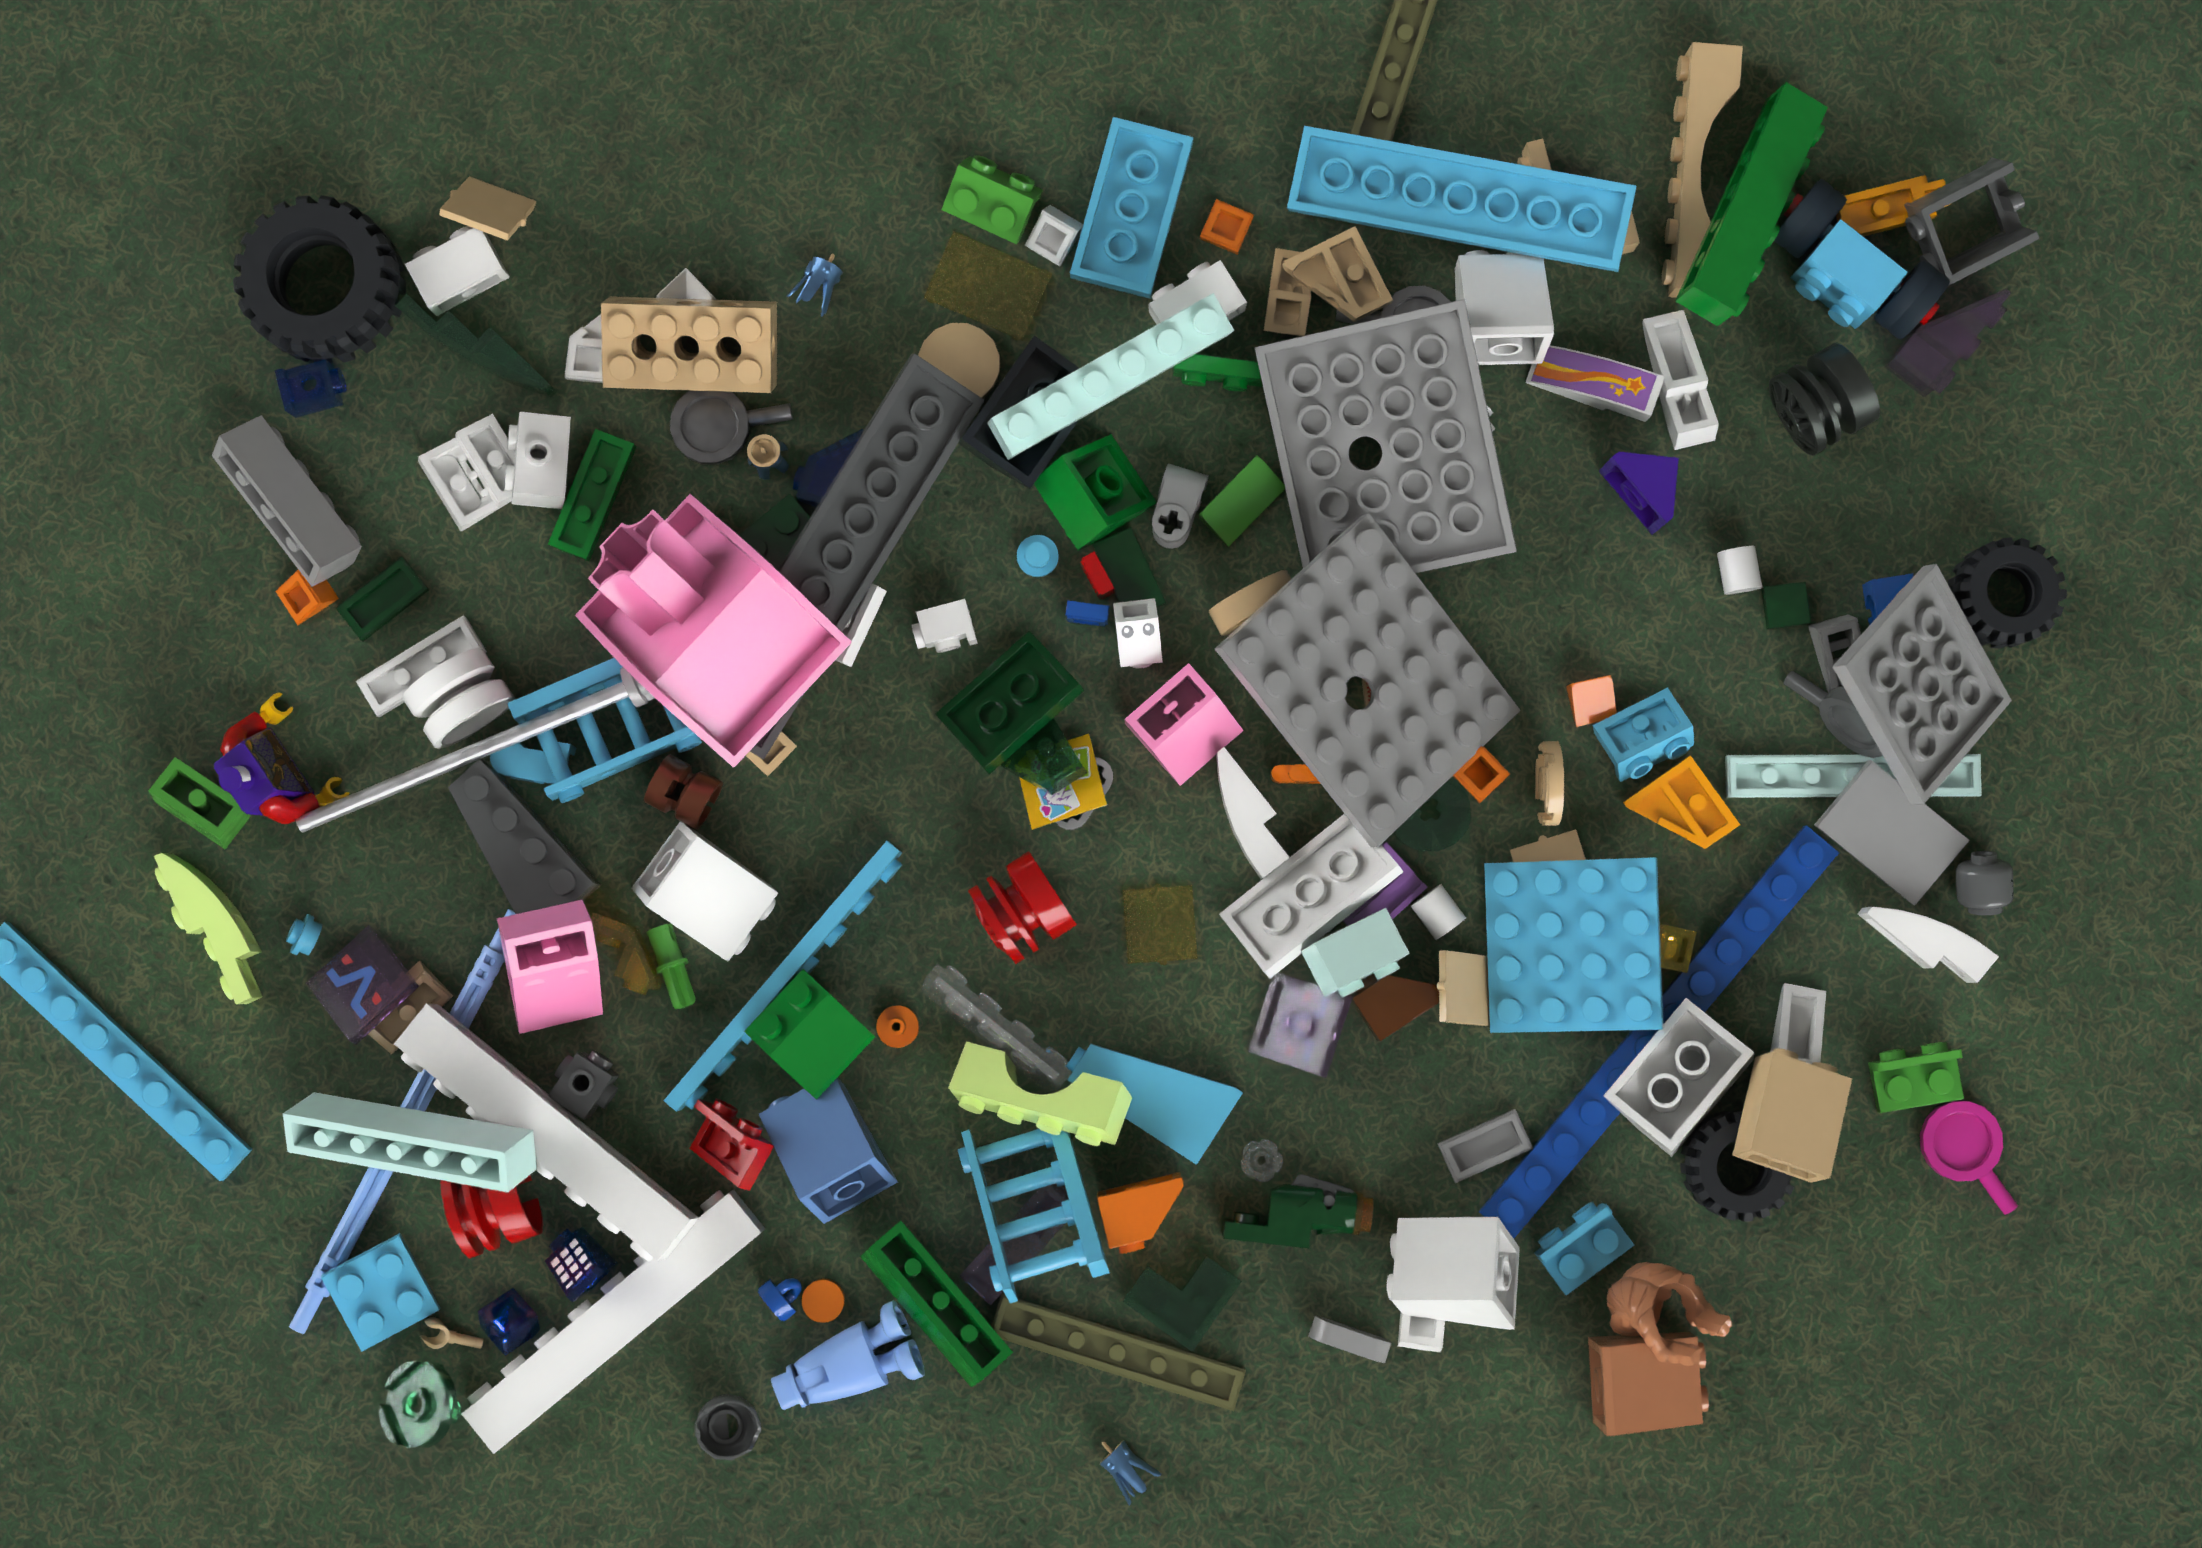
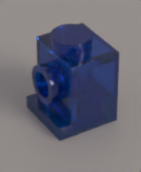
[275,359,347,418]

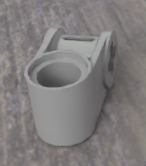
[1152,464,1209,549]

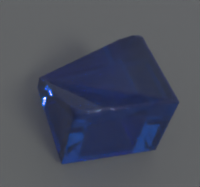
[477,1288,540,1356]

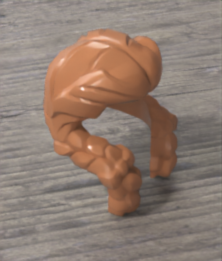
[1607,1262,1732,1366]

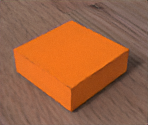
[1200,199,1254,255]

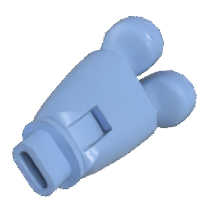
[771,1300,925,1410]

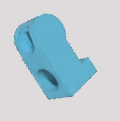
[490,742,576,784]

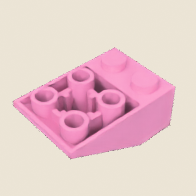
[497,900,603,1034]

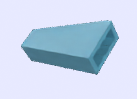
[1065,1043,1243,1165]

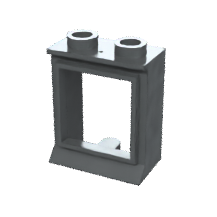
[1904,157,2040,285]

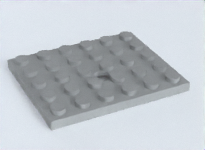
[1255,299,1517,573]
[1215,513,1521,847]

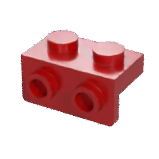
[689,1099,774,1191]

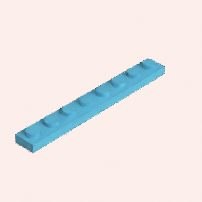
[663,841,902,1112]
[0,922,252,1181]

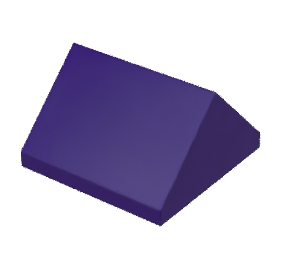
[1599,452,1679,535]

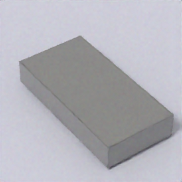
[1437,1109,1533,1183]

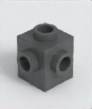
[548,1050,619,1120]

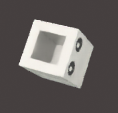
[1113,598,1163,668]

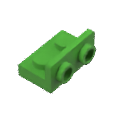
[1868,1042,1964,1113]

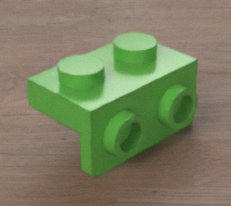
[942,156,1043,244]

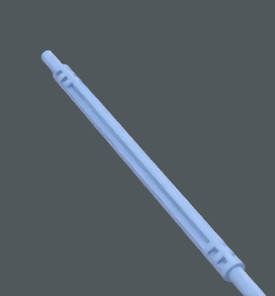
[289,909,515,1334]

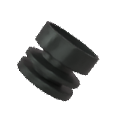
[1769,343,1880,456]

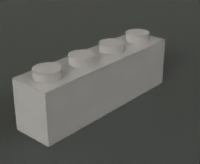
[212,415,362,587]

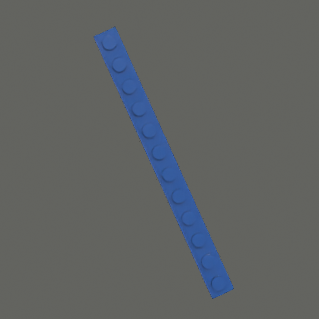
[1478,825,1839,1239]

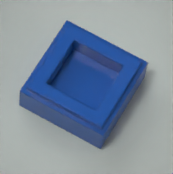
[1065,600,1109,627]

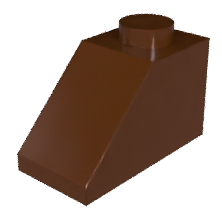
[1349,973,1439,1041]

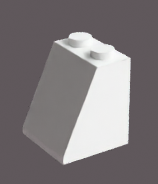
[1455,250,1554,365]
[631,821,778,962]
[1387,1217,1520,1329]

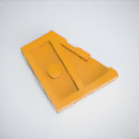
[1623,755,1740,849]

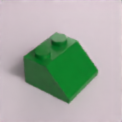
[1034,434,1157,551]
[744,969,875,1100]

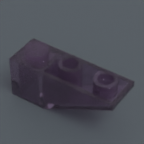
[1884,289,2011,397]

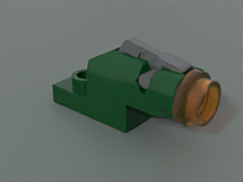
[1222,1174,1374,1249]

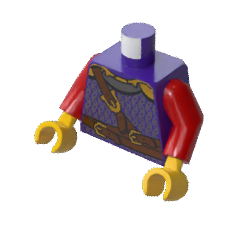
[213,693,350,824]

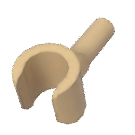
[420,1317,484,1349]

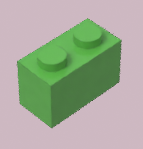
[148,757,251,849]

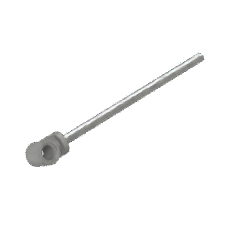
[296,667,655,833]

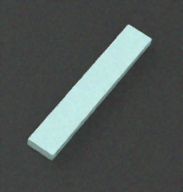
[1725,754,1982,798]

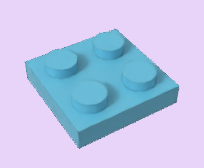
[321,1233,440,1352]

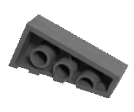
[448,759,602,914]

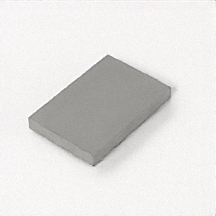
[1814,760,1970,906]

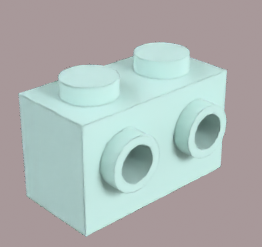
[1301,908,1410,998]

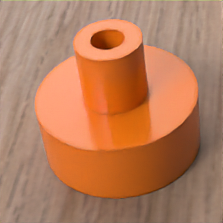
[876,1005,919,1048]

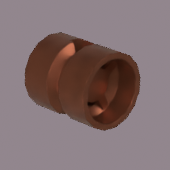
[644,754,723,830]

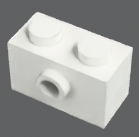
[504,412,571,509]

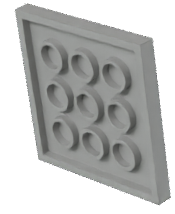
[1832,564,2012,805]

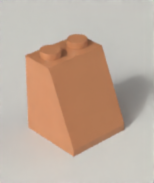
[1588,1332,1709,1436]

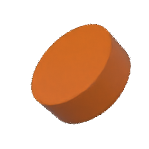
[801,1278,845,1323]

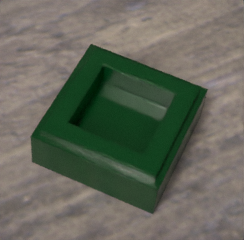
[1761,582,1811,630]

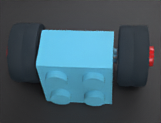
[1774,179,1950,340]

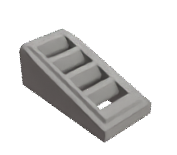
[1808,614,1861,693]

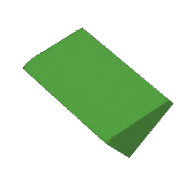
[1199,455,1285,547]

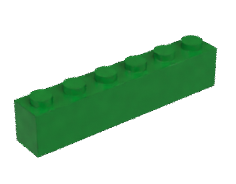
[1675,82,1828,326]

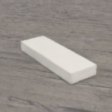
[356,615,487,717]

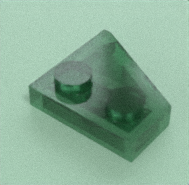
[1000,718,1088,795]

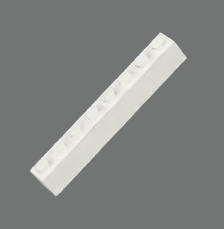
[394,1003,699,1261]
[462,1190,765,1454]

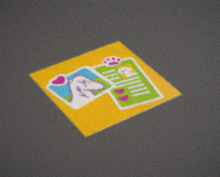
[1017,734,1107,830]

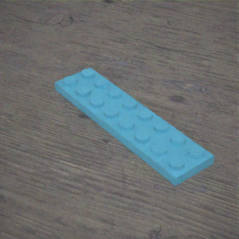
[1287,126,1637,272]

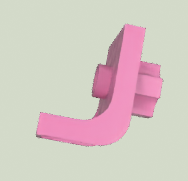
[575,494,852,767]

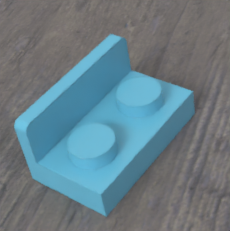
[1593,687,1694,782]
[1534,1202,1634,1295]

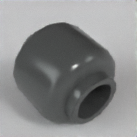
[1956,851,2014,915]

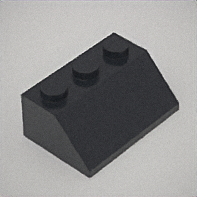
[958,335,1079,489]

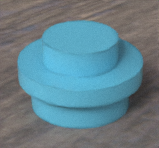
[1017,535,1059,577]
[286,914,322,955]

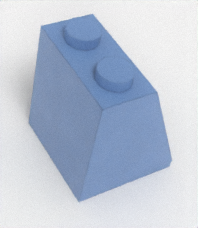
[759,1077,898,1224]

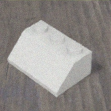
[1604,998,1755,1157]

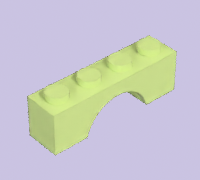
[948,1041,1132,1146]

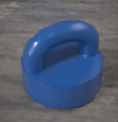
[758,1278,802,1321]

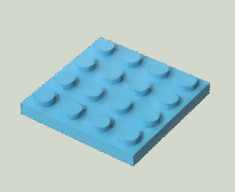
[1484,857,1663,1033]

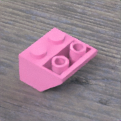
[1125,663,1243,786]

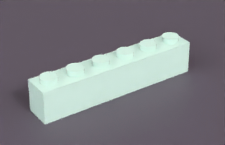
[987,293,1234,460]
[283,1092,537,1192]

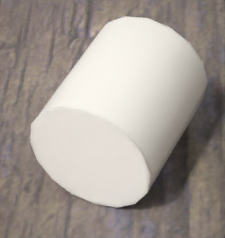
[1717,546,1762,595]
[1411,884,1466,940]

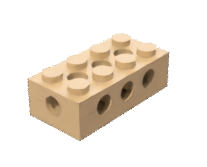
[601,297,777,393]

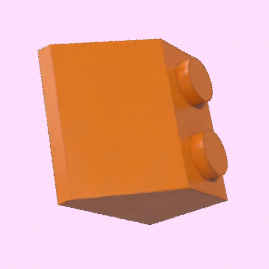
[1097,1172,1184,1254]

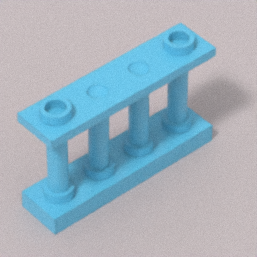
[507,658,702,803]
[958,1129,1110,1303]

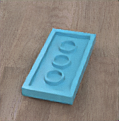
[1070,117,1193,299]

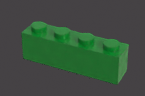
[860,1221,1013,1387]

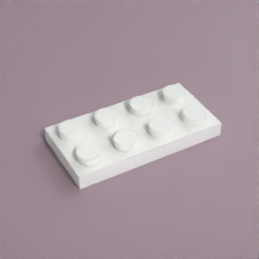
[1219,814,1403,978]

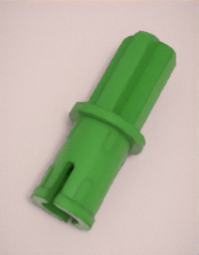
[646,923,696,1009]

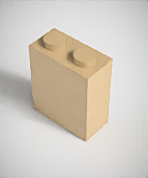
[1733,1048,1852,1182]

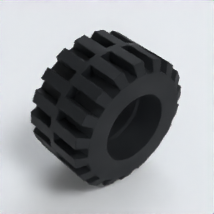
[1947,537,2067,649]
[1680,1111,1795,1222]

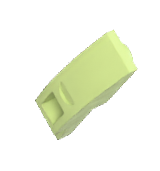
[154,853,262,1005]

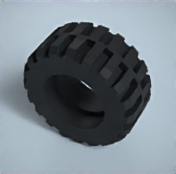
[233,195,406,364]

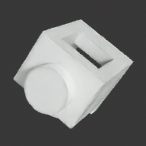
[912,599,978,653]

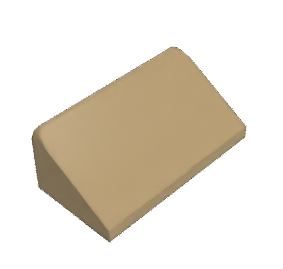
[358,960,453,1054]

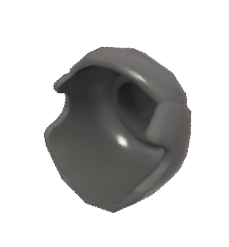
[694,1394,762,1460]

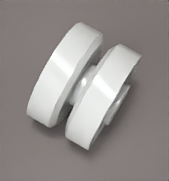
[402,648,515,749]

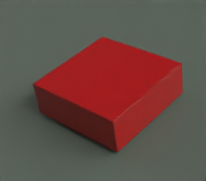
[1081,551,1115,600]

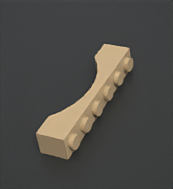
[1662,42,1743,298]

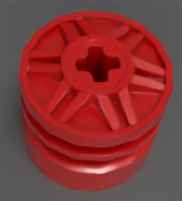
[968,851,1077,964]
[440,1175,543,1258]

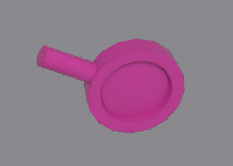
[1920,1101,2018,1215]

